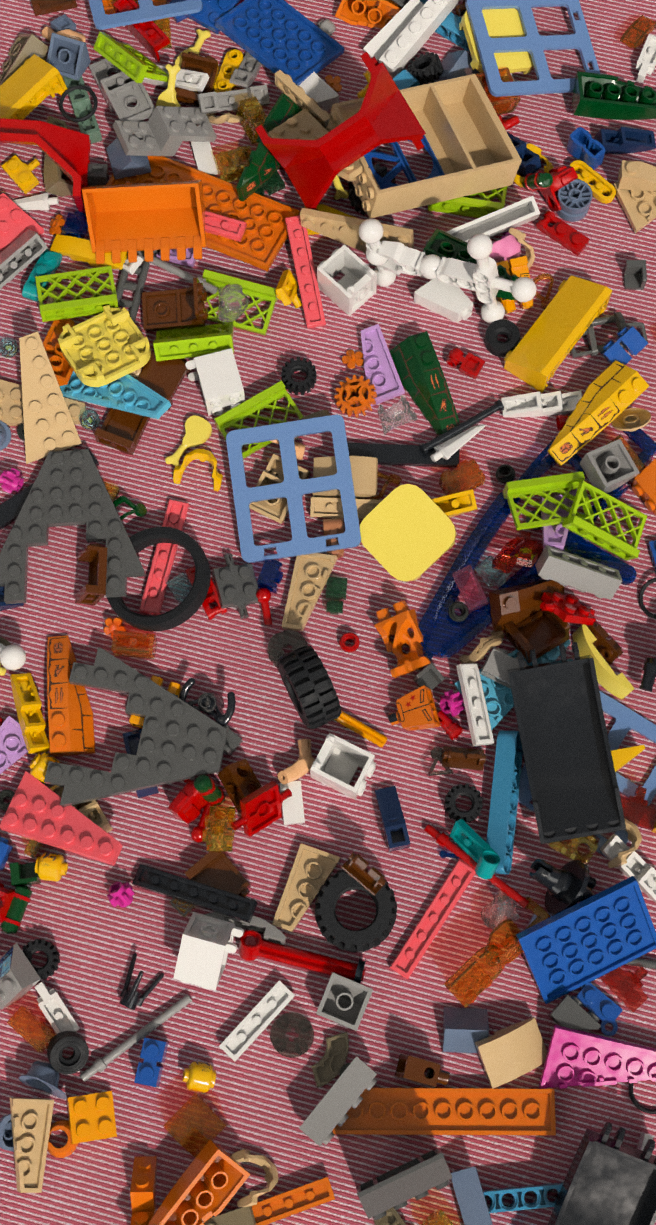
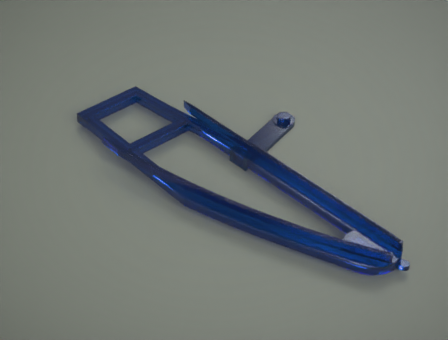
[419,429,656,661]

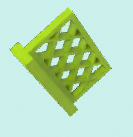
[93,32,169,84]
[428,186,508,218]
[35,266,119,322]
[202,269,278,336]
[153,322,234,361]
[214,380,304,459]
[502,471,594,530]
[562,481,647,561]

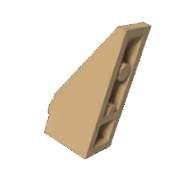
[618,160,656,191]

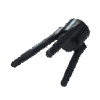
[119,953,164,1010]

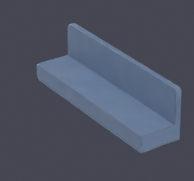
[451,1166,493,1225]

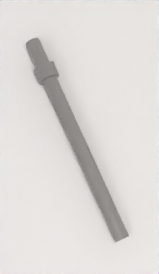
[137,251,218,294]
[80,994,192,1082]

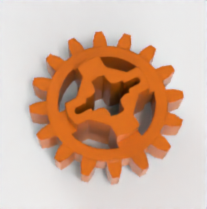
[334,375,377,418]

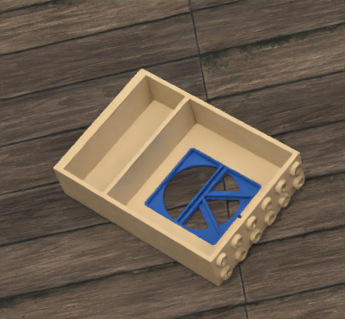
[326,74,522,218]

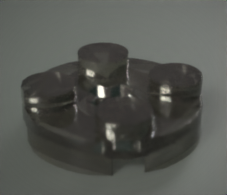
[268,630,308,668]
[270,1012,314,1058]

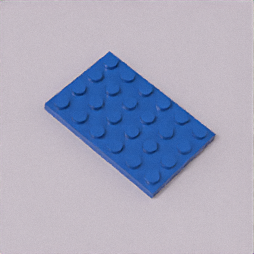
[215,0,345,86]
[516,876,656,1004]

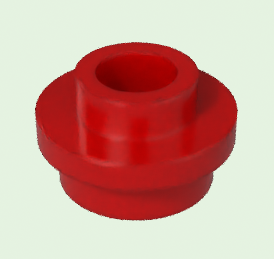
[339,632,360,653]

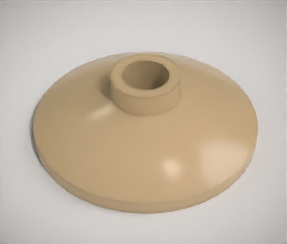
[611,408,651,432]

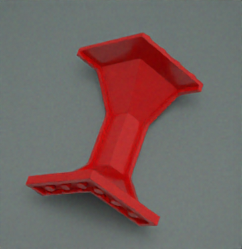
[255,52,426,211]
[0,118,91,215]

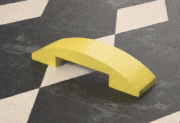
[572,624,634,700]

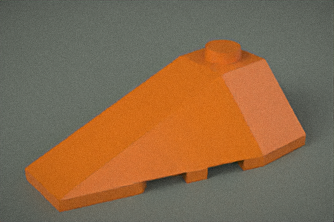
[335,0,402,29]
[43,319,75,386]

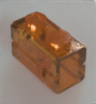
[439,459,486,496]
[111,630,157,659]
[7,1006,56,1053]

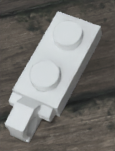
[635,34,656,83]
[35,982,81,1034]

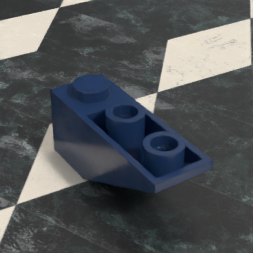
[375,786,410,852]

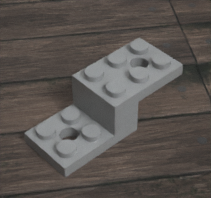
[88,58,155,121]
[112,106,217,156]

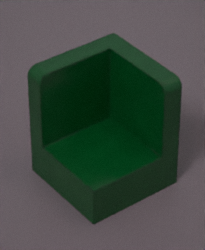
[10,862,41,887]

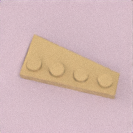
[9,1097,54,1193]

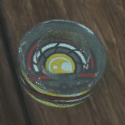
[0,337,18,358]
[79,409,100,430]

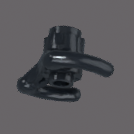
[179,678,236,726]

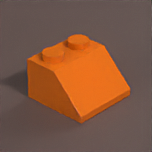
[631,459,656,515]

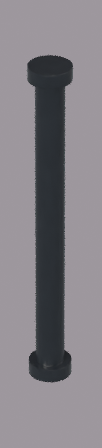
[419,400,504,455]

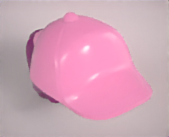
[488,231,522,263]

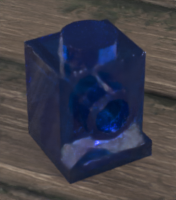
[61,211,88,239]
[257,560,283,594]

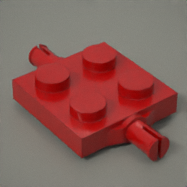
[540,592,596,625]
[231,780,292,837]

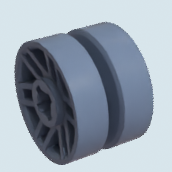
[556,179,593,222]

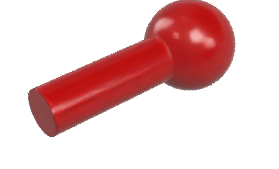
[256,588,273,626]
[191,803,214,843]

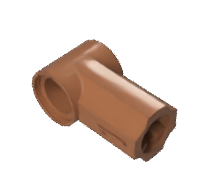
[323,518,344,558]

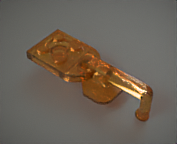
[444,897,551,1008]

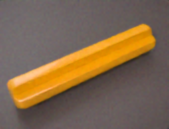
[335,711,387,747]

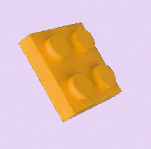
[67,1091,117,1144]

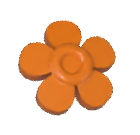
[325,75,342,92]
[49,214,66,235]
[342,350,364,369]
[104,617,126,640]

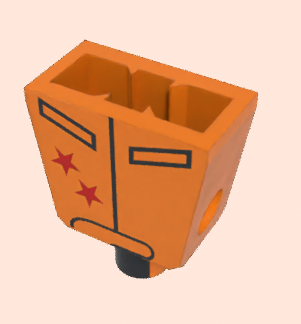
[388,685,440,731]

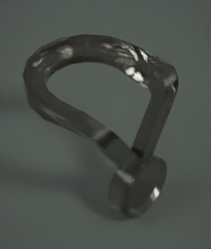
[427,747,454,776]

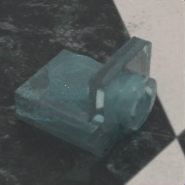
[475,555,511,588]
[166,572,192,603]

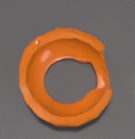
[47,1120,78,1158]

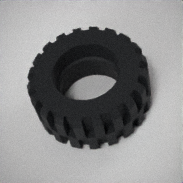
[277,645,342,729]
[315,868,397,953]

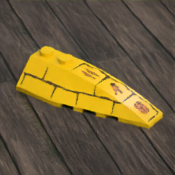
[548,360,649,466]

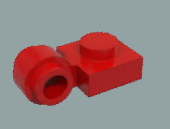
[446,348,485,380]

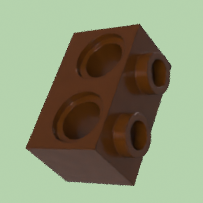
[217,759,262,811]

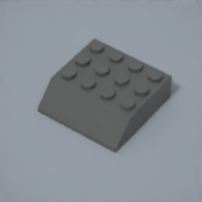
[356,1148,452,1221]

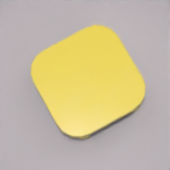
[459,8,534,75]
[58,305,151,387]
[360,484,456,582]

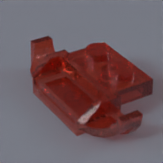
[492,530,543,574]

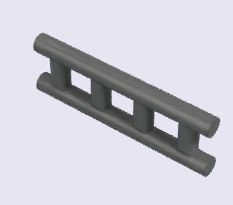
[116,261,150,323]

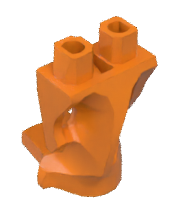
[374,601,431,678]

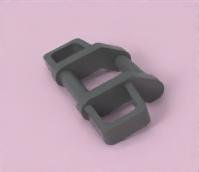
[570,312,648,358]

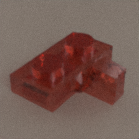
[621,786,656,831]
[601,967,649,1013]

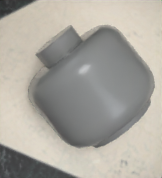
[317,19,336,36]

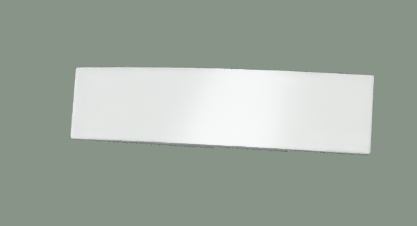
[501,390,583,417]
[600,834,656,903]

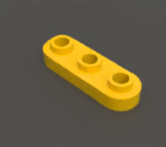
[214,49,243,93]
[570,160,616,204]

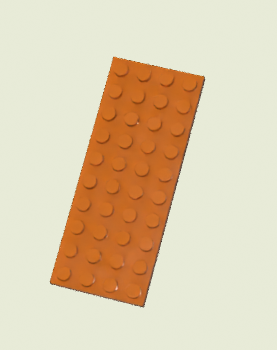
[106,156,300,272]

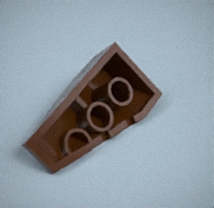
[488,579,565,632]

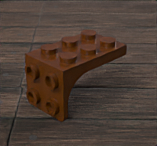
[142,277,208,332]

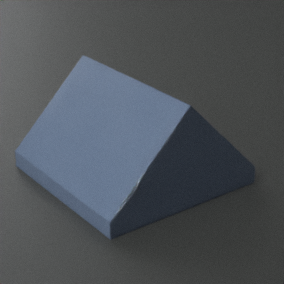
[47,33,91,80]
[434,50,479,82]
[106,137,151,180]
[442,1007,489,1054]

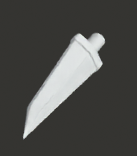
[13,193,59,211]
[430,425,486,462]

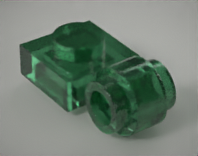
[254,171,285,196]
[326,577,348,615]

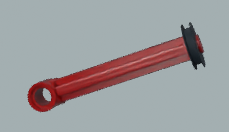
[238,930,366,983]

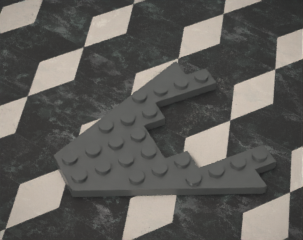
[0,449,146,604]
[44,647,228,807]

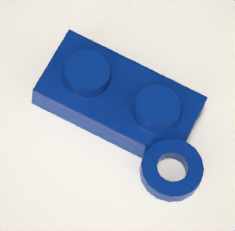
[575,982,623,1036]

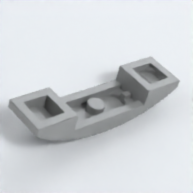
[230,52,262,88]
[197,85,270,114]
[204,912,286,946]

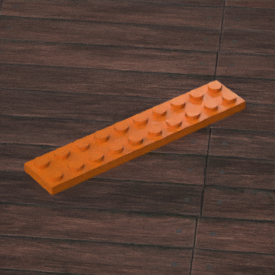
[333,1088,556,1135]

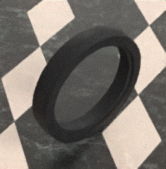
[107,527,211,631]

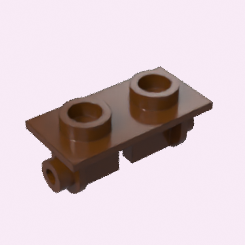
[589,623,624,665]
[442,746,486,771]
[341,852,387,896]

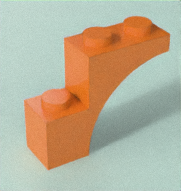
[130,1156,157,1225]

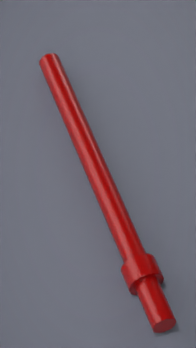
[424,824,530,908]

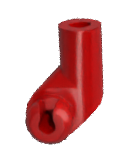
[497,114,520,130]

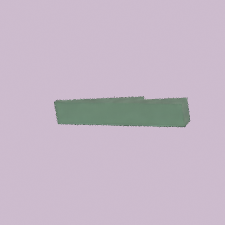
[63,76,103,144]

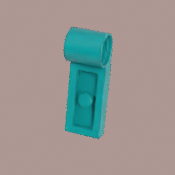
[22,249,63,302]
[449,819,500,879]

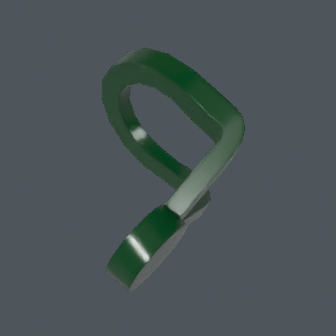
[113,496,147,521]

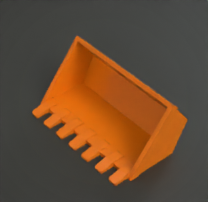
[82,179,206,264]

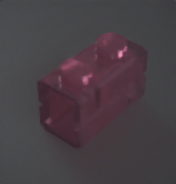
[452,565,489,612]

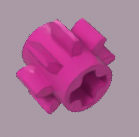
[0,468,24,494]
[440,689,465,717]
[107,881,135,908]

